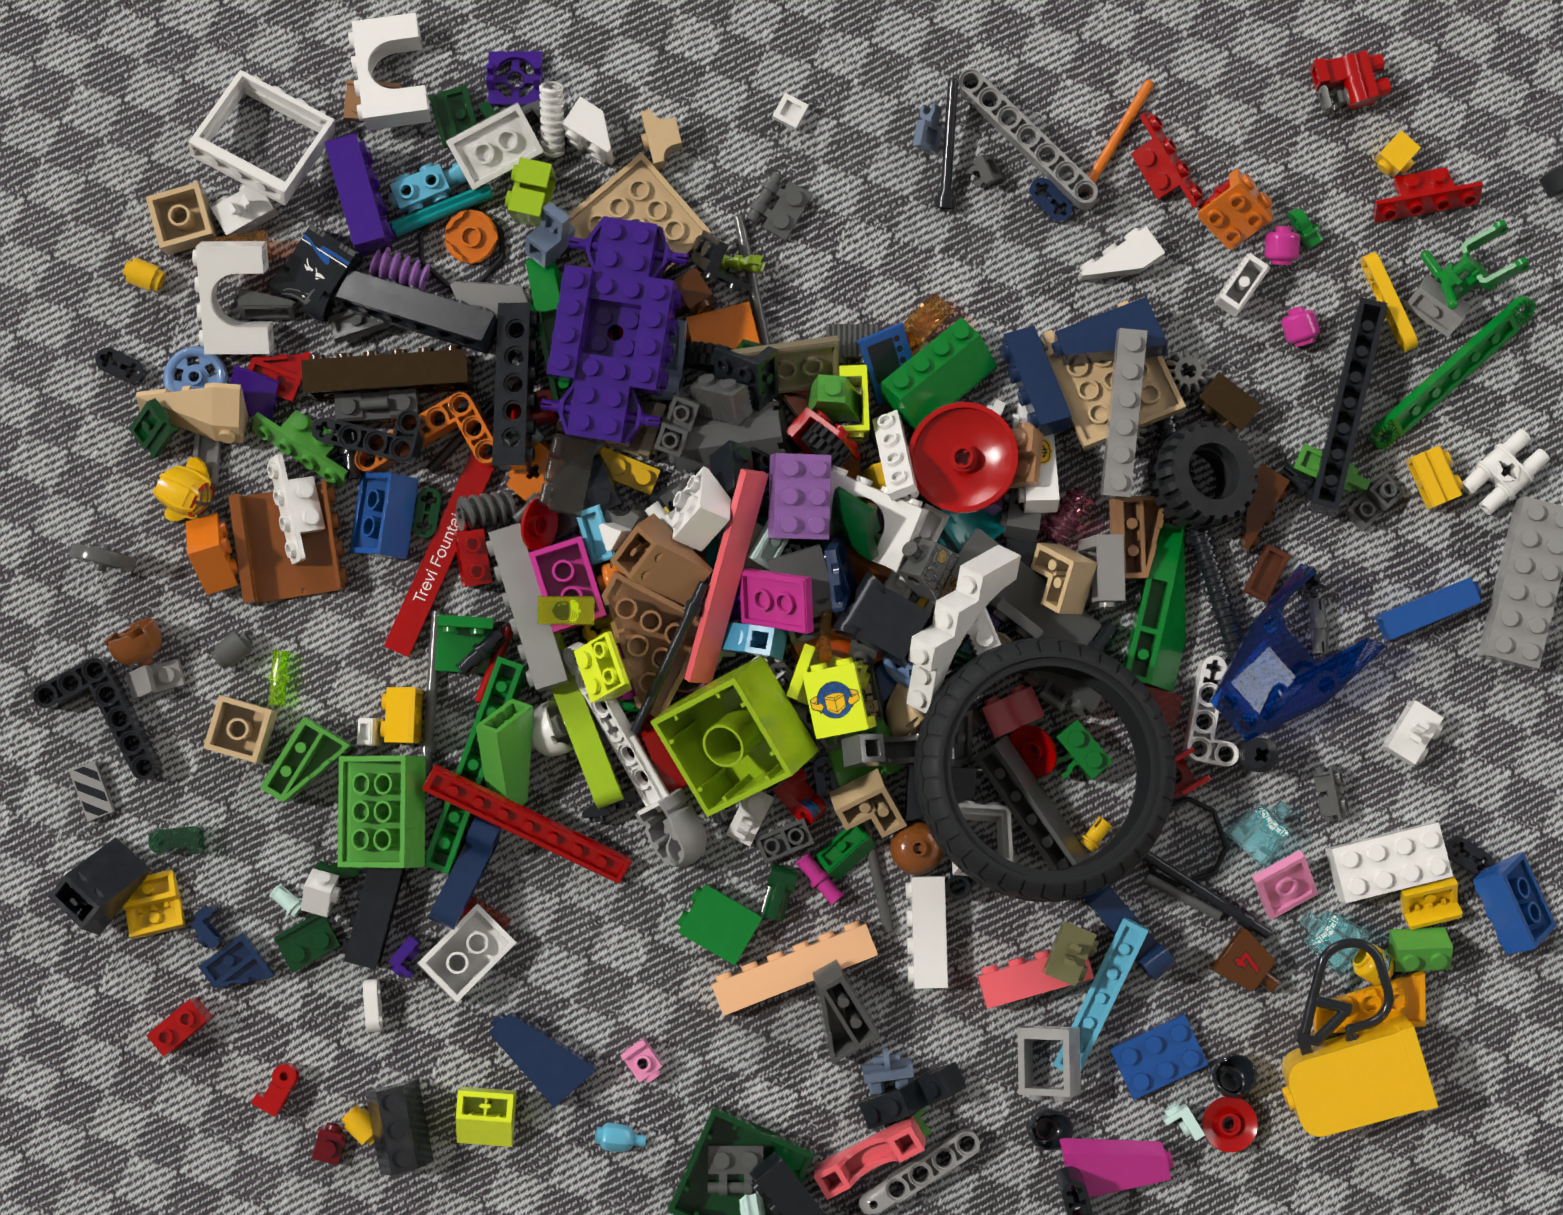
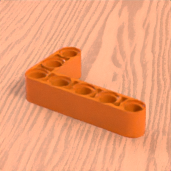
[354,392,494,473]

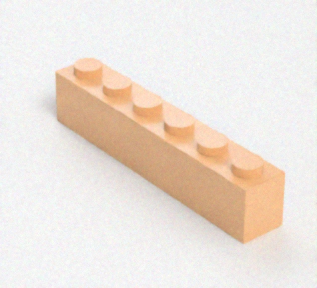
[712,920,878,1016]

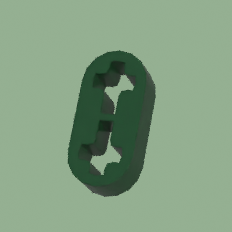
[412,487,443,540]

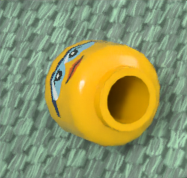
[1352,944,1394,985]

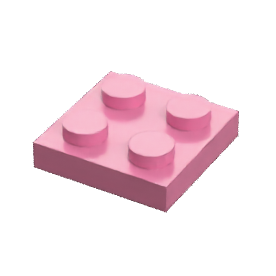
[1252,850,1319,920]

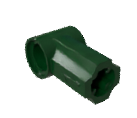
[760,863,799,922]

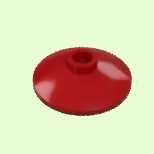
[521,497,558,551]
[1009,725,1057,777]
[1202,1097,1258,1153]

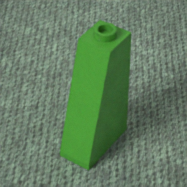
[476,699,534,805]

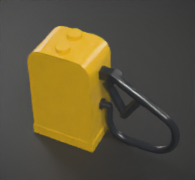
[1281,938,1438,1137]

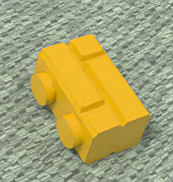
[1405,445,1463,510]

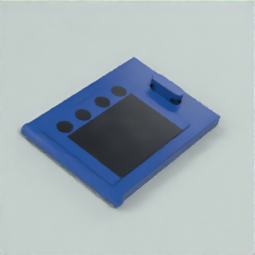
[857,322,912,405]

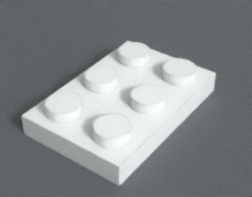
[446,102,544,190]

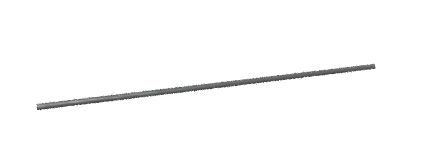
[733,215,894,932]

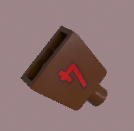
[1209,927,1281,992]

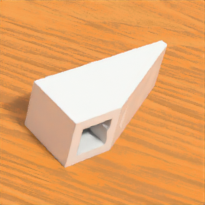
[1077,226,1165,281]

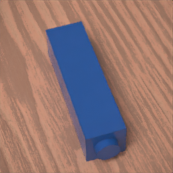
[1374,577,1482,641]

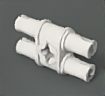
[1462,429,1550,515]

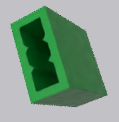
[676,883,763,966]

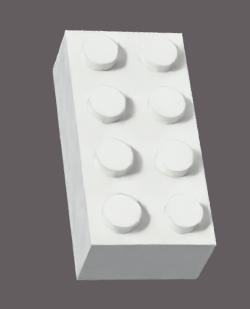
[1325,822,1453,903]

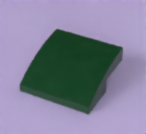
[832,486,881,561]

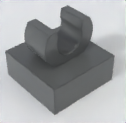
[968,155,1004,186]

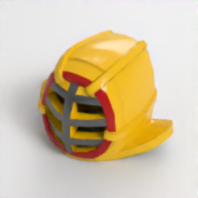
[152,457,215,522]

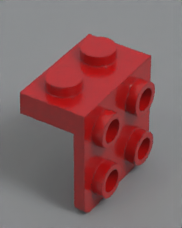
[785,407,862,461]

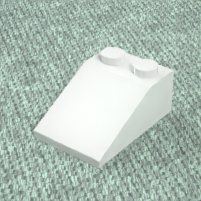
[417,904,516,1003]

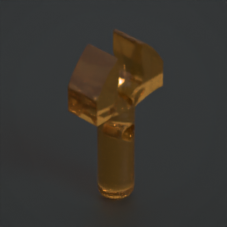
[817,610,832,663]

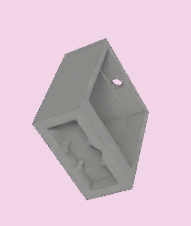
[1078,534,1126,610]
[1017,1025,1081,1102]

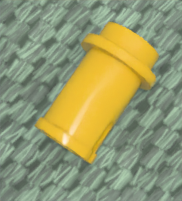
[1080,816,1112,853]

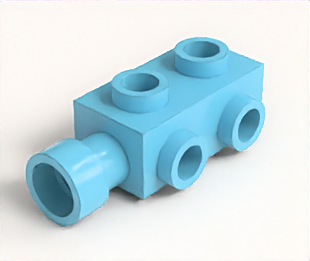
[389,162,467,214]

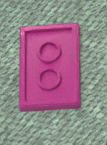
[739,567,814,634]

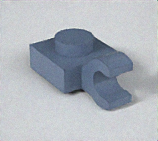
[913,104,943,154]

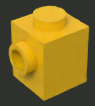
[1374,130,1421,178]

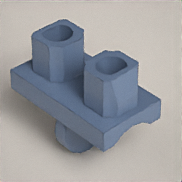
[862,1047,914,1094]

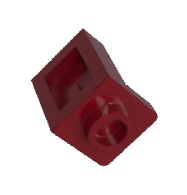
[311,1122,349,1166]

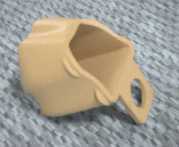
[885,675,925,736]

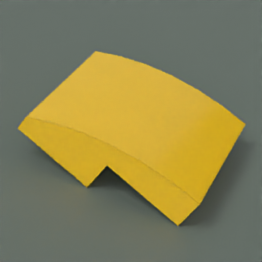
[122,870,186,940]

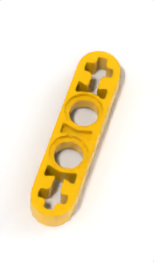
[1360,252,1418,353]

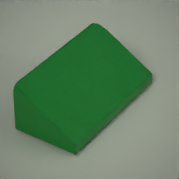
[815,824,877,880]

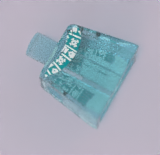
[1224,800,1292,868]
[1299,910,1372,976]

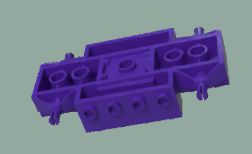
[541,216,689,447]

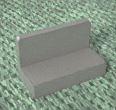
[1404,274,1471,337]

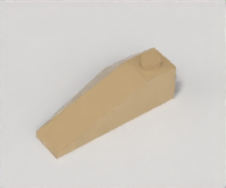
[136,383,249,443]

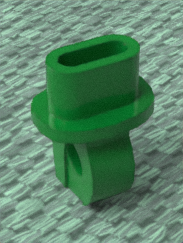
[1287,208,1324,250]

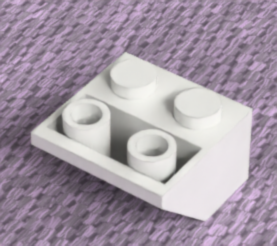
[562,97,614,166]
[671,466,731,552]

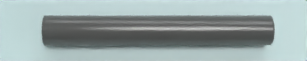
[1144,873,1223,920]

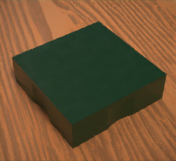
[667,1105,815,1215]

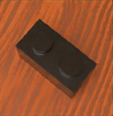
[1195,372,1262,434]

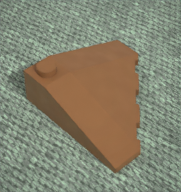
[602,571,702,717]

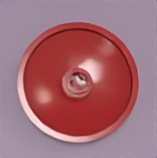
[908,402,1019,514]

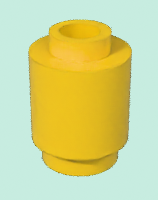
[123,257,166,292]
[341,1104,374,1146]

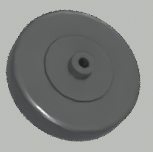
[68,543,137,572]

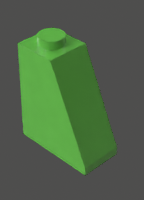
[806,374,861,422]

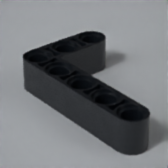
[33,658,162,780]

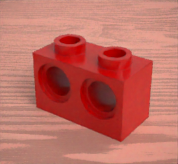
[453,528,492,587]
[146,997,214,1057]

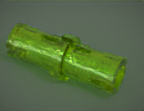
[268,650,290,706]

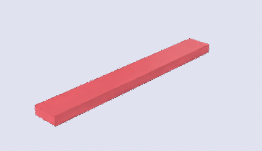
[684,469,769,683]

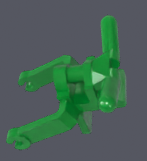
[1420,220,1531,310]

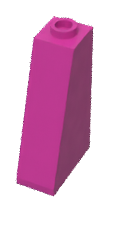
[1059,1138,1174,1198]

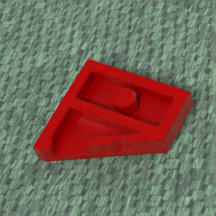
[247,352,313,403]

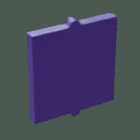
[229,365,280,420]

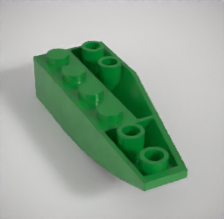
[525,259,573,417]
[1123,522,1186,692]

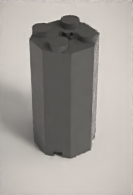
[668,401,787,473]

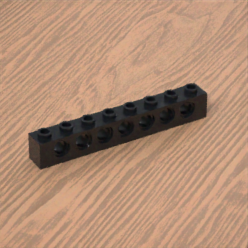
[1308,297,1388,517]

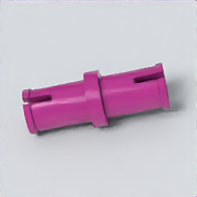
[795,852,844,905]

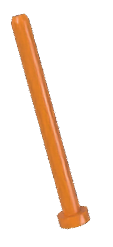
[1083,80,1154,194]

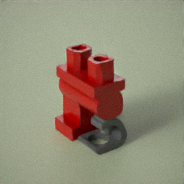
[1310,50,1391,117]

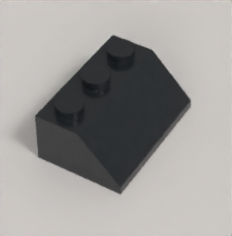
[365,1079,434,1176]

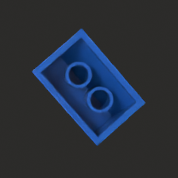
[349,473,418,559]
[1473,852,1557,955]

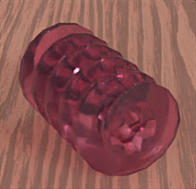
[1040,486,1098,544]

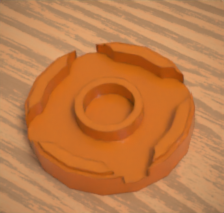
[445,210,499,264]

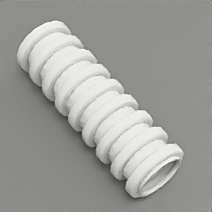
[539,81,565,158]

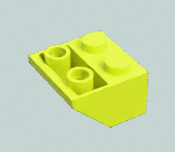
[573,631,632,703]
[456,1086,517,1147]

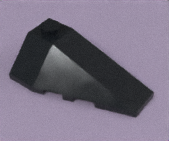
[548,454,625,537]

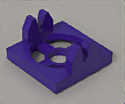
[486,51,543,107]

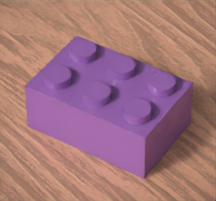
[768,453,831,540]

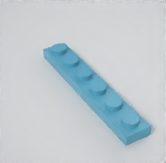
[1053,917,1149,1071]

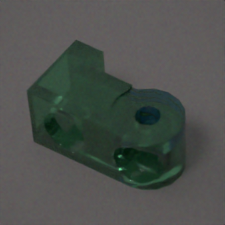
[148,826,205,854]

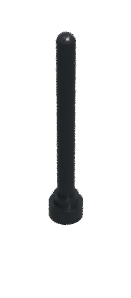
[934,77,959,209]

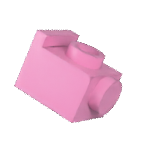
[620,1037,663,1083]

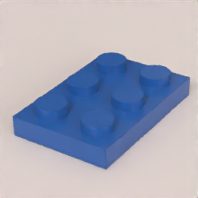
[1109,1014,1208,1100]

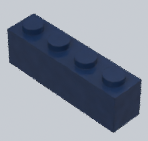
[999,326,1072,437]

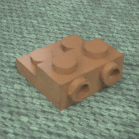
[1010,422,1044,488]

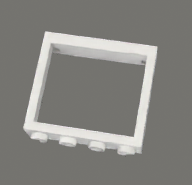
[189,70,335,206]

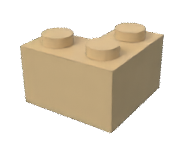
[1030,543,1097,615]
[829,769,907,838]

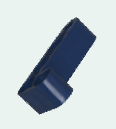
[429,816,502,930]
[1082,886,1176,981]

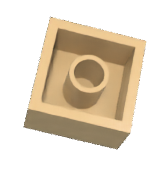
[146,182,219,255]
[203,695,278,764]

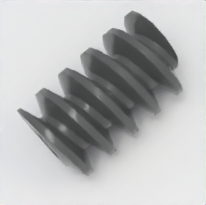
[456,490,517,531]

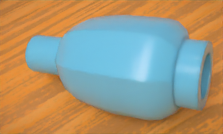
[595,1123,646,1152]

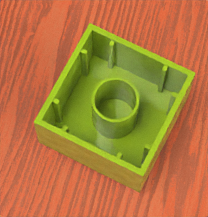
[650,655,819,817]

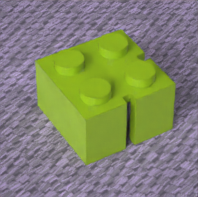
[505,157,557,227]

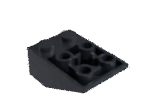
[709,440,770,511]
[48,837,152,935]

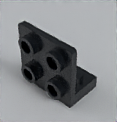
[713,346,779,411]

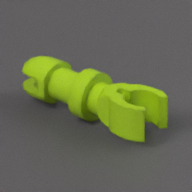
[719,255,766,273]

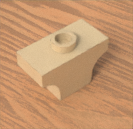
[641,109,683,169]

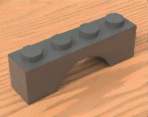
[841,734,955,767]

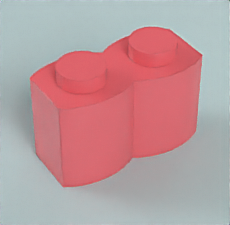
[980,684,1045,739]

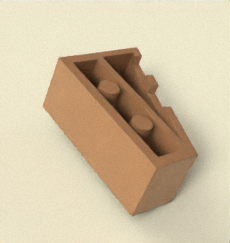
[1109,496,1164,581]

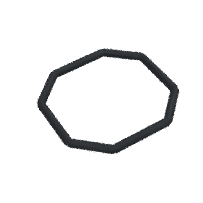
[418,205,505,289]
[1146,796,1228,887]

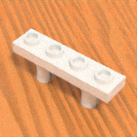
[872,410,919,501]

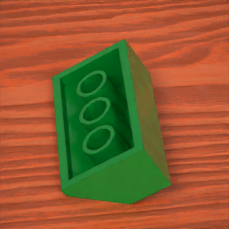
[881,318,997,430]

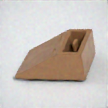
[610,513,713,607]

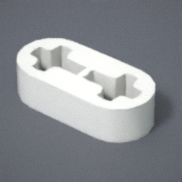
[363,979,383,1032]

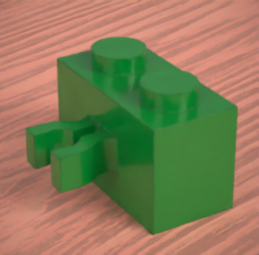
[1053,719,1113,780]

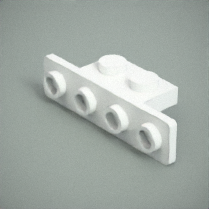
[267,454,325,565]

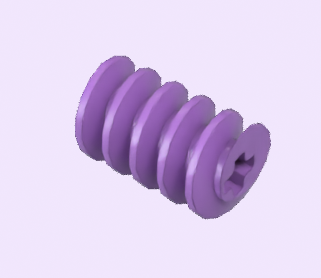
[369,247,431,291]

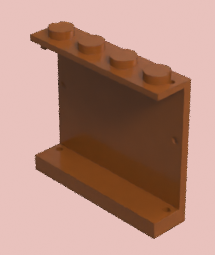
[228,480,348,605]

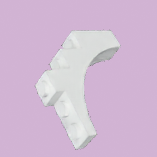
[906,545,1021,714]

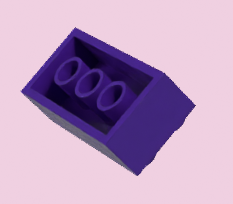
[324,133,395,257]

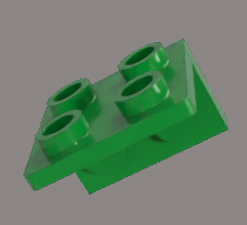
[435,615,493,674]

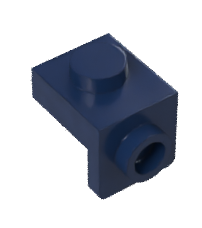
[190,905,226,949]

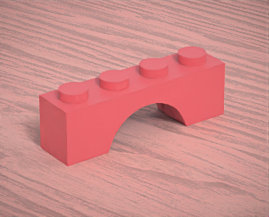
[813,1115,926,1200]

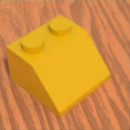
[380,687,423,744]

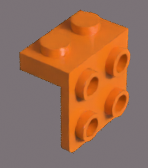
[1198,168,1273,249]

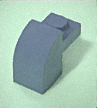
[525,202,576,269]

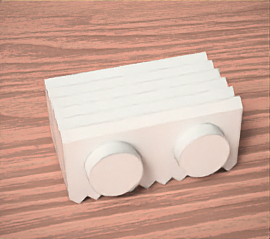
[1214,253,1270,317]
[965,607,1001,657]

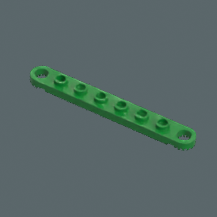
[1369,296,1536,450]

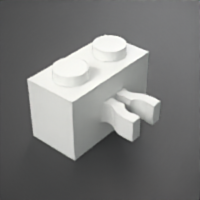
[211,184,279,241]
[1381,700,1443,765]

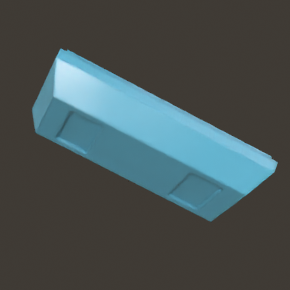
[575,504,615,565]

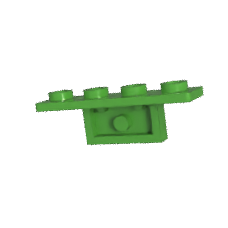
[252,410,348,488]

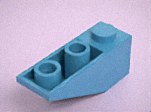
[721,622,788,660]

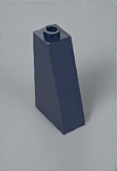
[1051,297,1168,366]
[489,1012,598,1107]

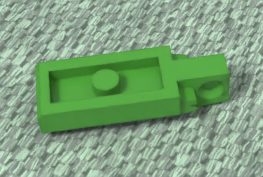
[1294,444,1371,493]

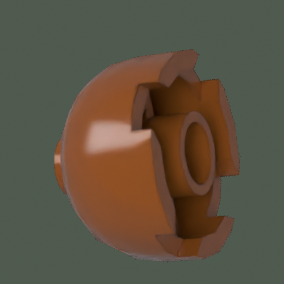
[104,617,162,667]
[889,820,944,875]

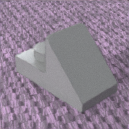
[126,659,186,700]

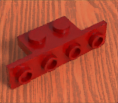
[1131,112,1204,208]
[1373,167,1483,223]

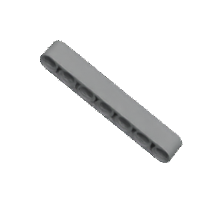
[959,68,1098,210]

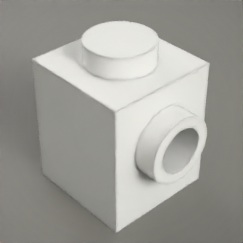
[301,869,341,917]

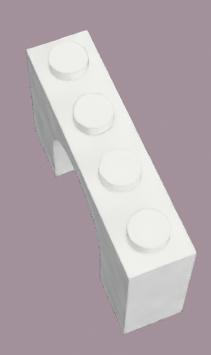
[348,13,431,131]
[192,241,275,354]
[829,465,929,571]

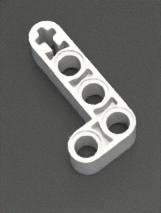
[1183,656,1239,767]

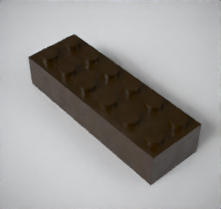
[301,345,474,401]

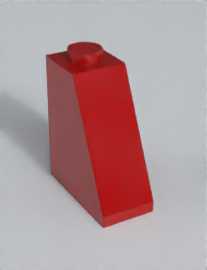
[641,714,688,792]

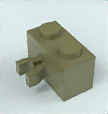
[1042,920,1098,987]

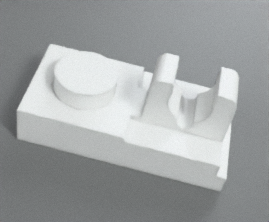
[726,791,774,846]

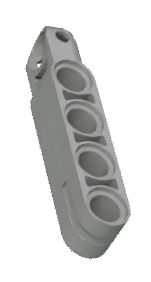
[858,1128,980,1215]

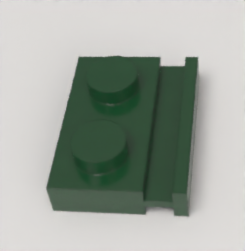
[429,85,477,149]
[129,398,178,460]
[273,914,342,973]

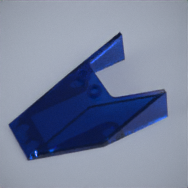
[1209,563,1385,741]

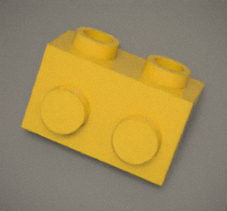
[1400,876,1463,930]

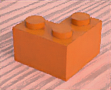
[186,512,239,595]

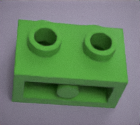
[1388,927,1453,972]

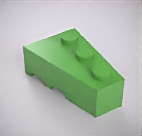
[260,717,356,802]

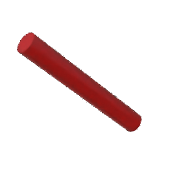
[474,626,513,704]

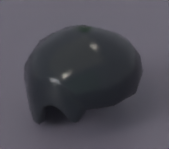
[1212,1053,1258,1099]
[1028,1108,1074,1150]

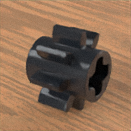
[1289,566,1325,600]

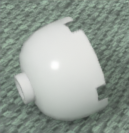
[531,700,574,756]

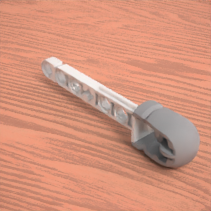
[563,642,707,867]

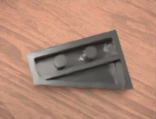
[813,959,881,1064]

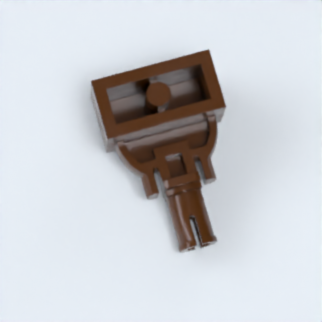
[674,266,717,318]

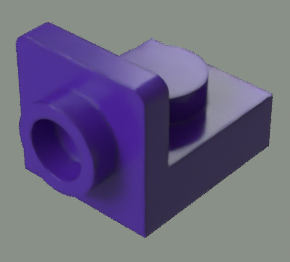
[388,934,421,979]

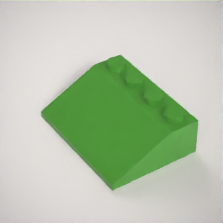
[338,755,426,868]

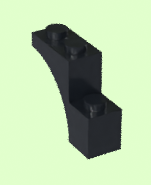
[858,1061,967,1130]

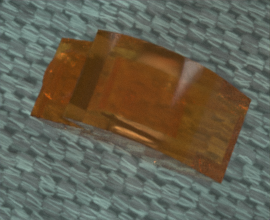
[903,292,955,357]

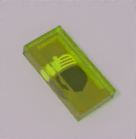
[537,596,594,625]

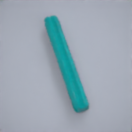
[391,183,494,236]

